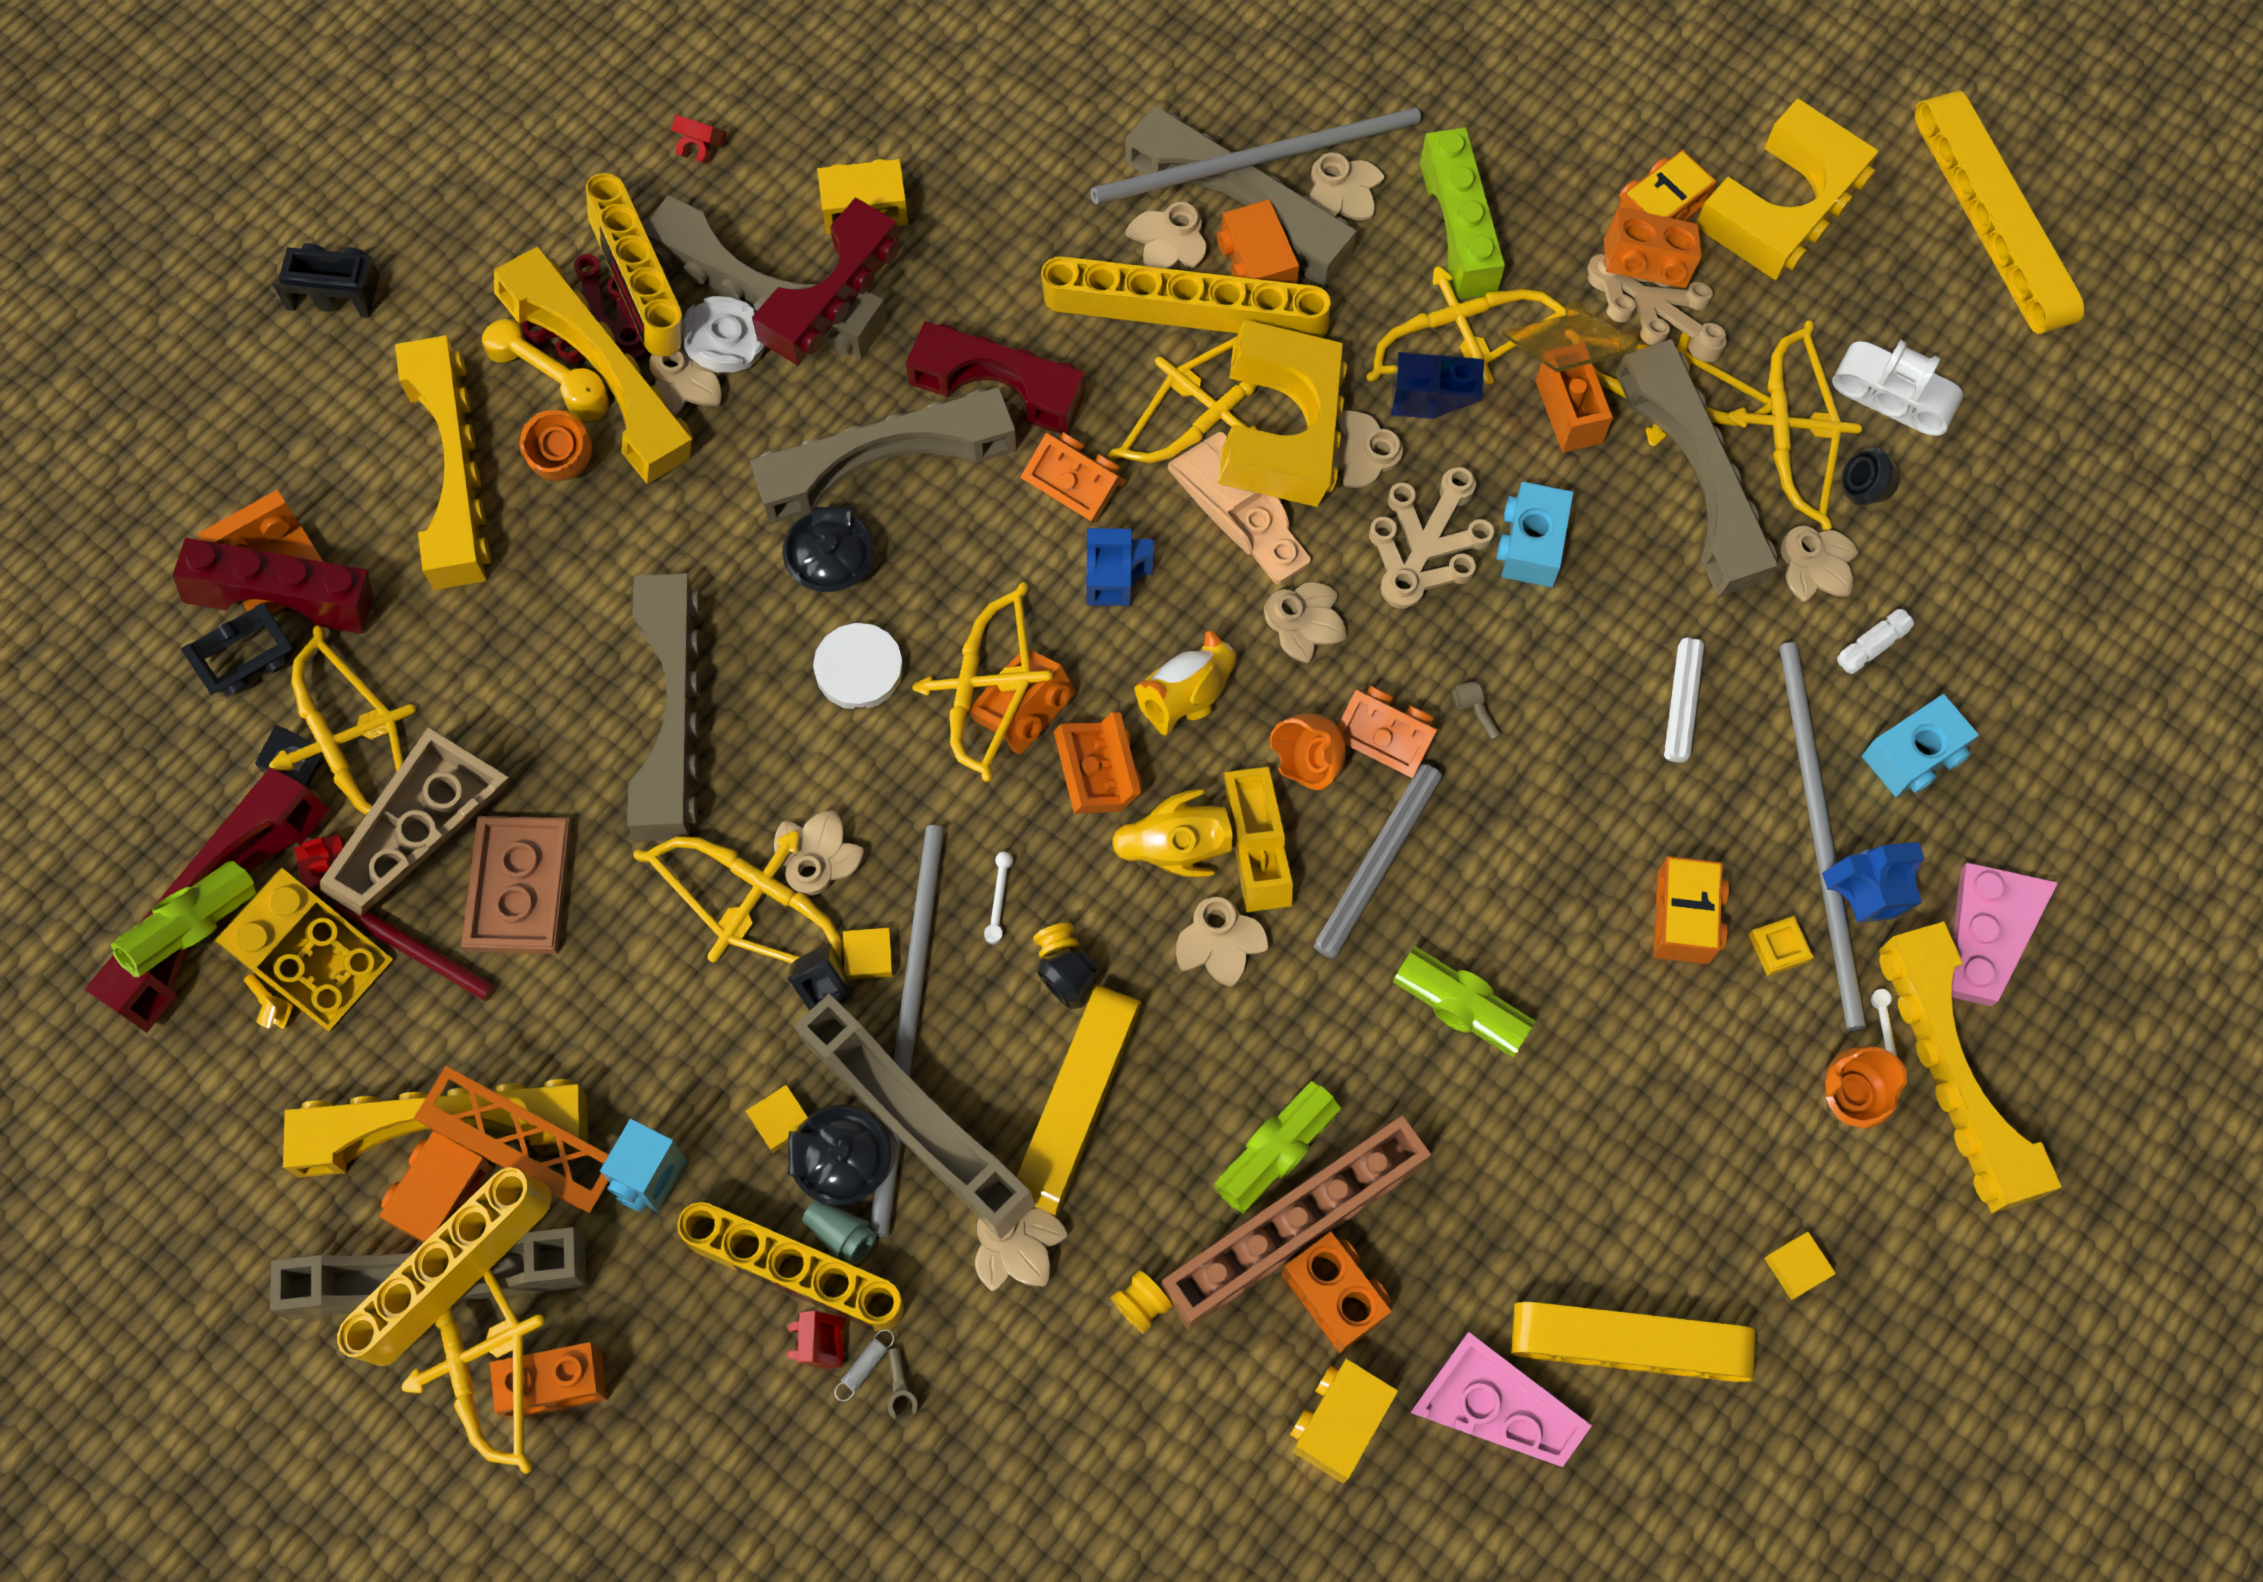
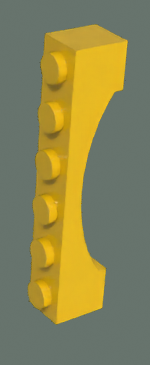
[494,246,693,484]
[395,335,491,590]
[1879,921,2062,1213]
[283,1079,588,1178]

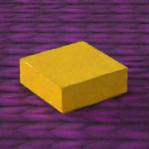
[1748,916,1814,977]
[843,928,893,980]
[746,1085,808,1153]
[1764,1232,1836,1300]

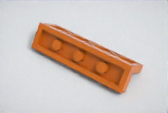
[414,1066,609,1214]

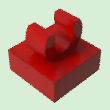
[671,114,727,164]
[294,834,345,893]
[786,1311,845,1369]

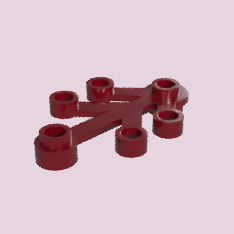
[522,254,649,364]

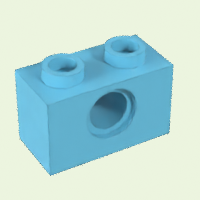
[1496,482,1573,588]
[1861,694,1979,798]
[600,1119,688,1213]

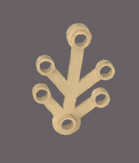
[1587,254,1726,362]
[1369,467,1494,609]

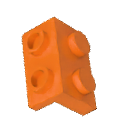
[1054,712,1141,814]

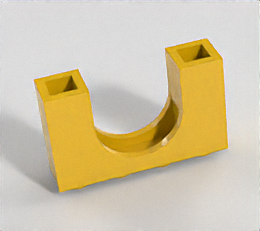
[1696,98,1879,281]
[1217,320,1347,507]

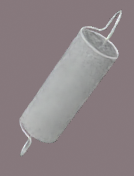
[835,1330,894,1401]

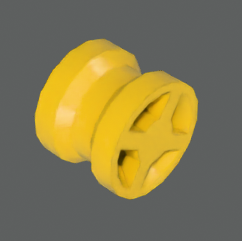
[1111,1270,1173,1334]

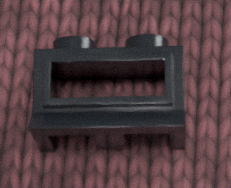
[272,243,380,318]
[180,602,294,697]

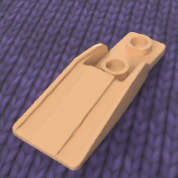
[1168,432,1311,584]

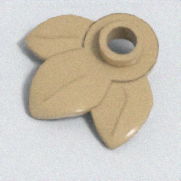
[1310,153,1384,220]
[1125,202,1206,269]
[649,348,724,416]
[1332,411,1403,488]
[1781,526,1858,602]
[1264,582,1347,663]
[774,810,864,896]
[1176,897,1268,987]
[975,1208,1067,1292]

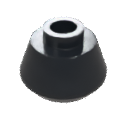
[1842,447,1900,505]
[1037,948,1098,1009]

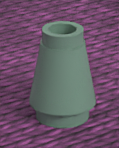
[802,1200,876,1265]

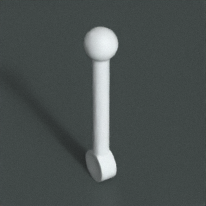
[984,851,1013,945]
[1871,989,1897,1056]

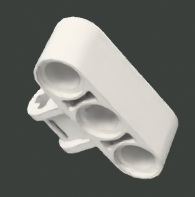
[1832,340,1964,436]

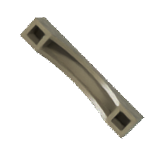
[1125,105,1357,288]
[644,195,887,360]
[1615,339,1778,597]
[750,387,1016,524]
[627,573,701,842]
[794,993,1035,1240]
[270,1227,587,1320]

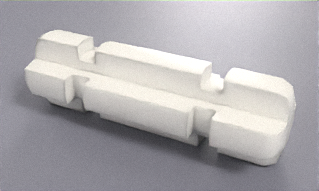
[1837,609,1914,674]

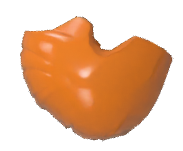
[519,410,593,482]
[1270,713,1346,790]
[1825,1046,1907,1129]

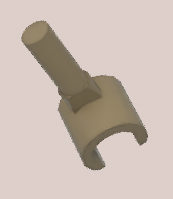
[1452,682,1501,740]
[888,1348,918,1419]

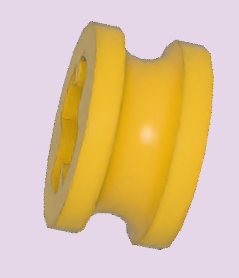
[1033,923,1080,959]

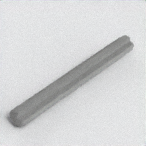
[1314,764,1442,959]

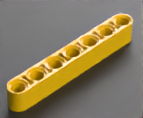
[1915,90,2084,334]
[1041,257,1331,338]

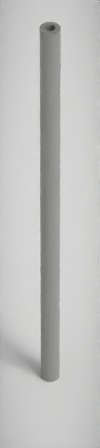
[1091,108,1421,205]
[1779,642,1866,1031]
[870,825,944,1238]

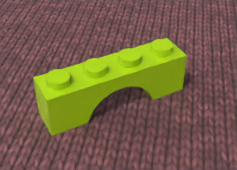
[1420,127,1505,300]

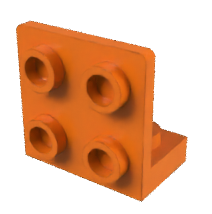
[197,490,324,614]

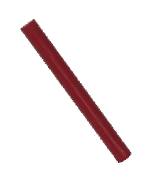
[332,901,496,1002]

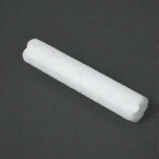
[1664,637,1704,763]

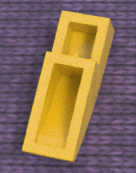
[1224,767,1293,912]

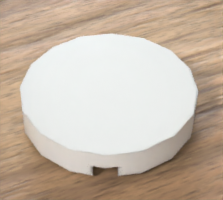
[682,296,765,373]
[813,623,903,709]

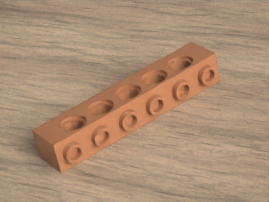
[1161,1115,1431,1331]

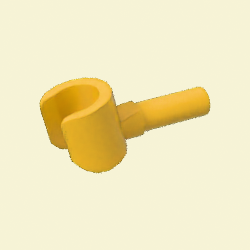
[244,974,293,1029]

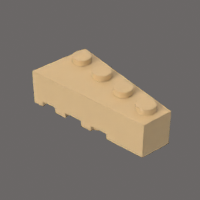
[320,728,509,916]

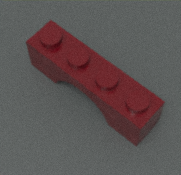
[752,197,900,366]
[906,321,1085,434]
[172,537,374,634]

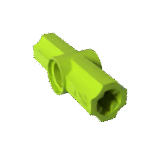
[110,861,256,977]
[1393,946,1536,1057]
[1214,1081,1341,1215]

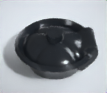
[782,507,875,592]
[788,1105,891,1205]

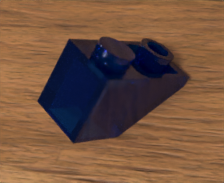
[1391,352,1484,419]

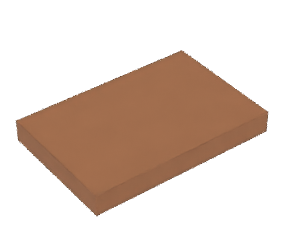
[461,816,572,954]

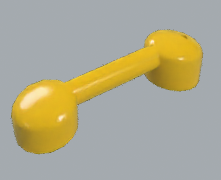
[481,319,609,422]

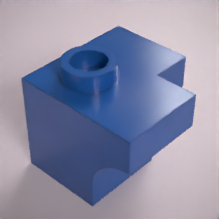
[1086,528,1153,606]
[1822,842,1925,923]

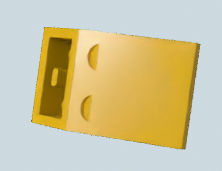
[213,868,393,1032]

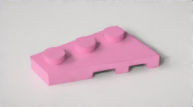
[1952,863,2058,1006]
[1410,1332,1592,1467]

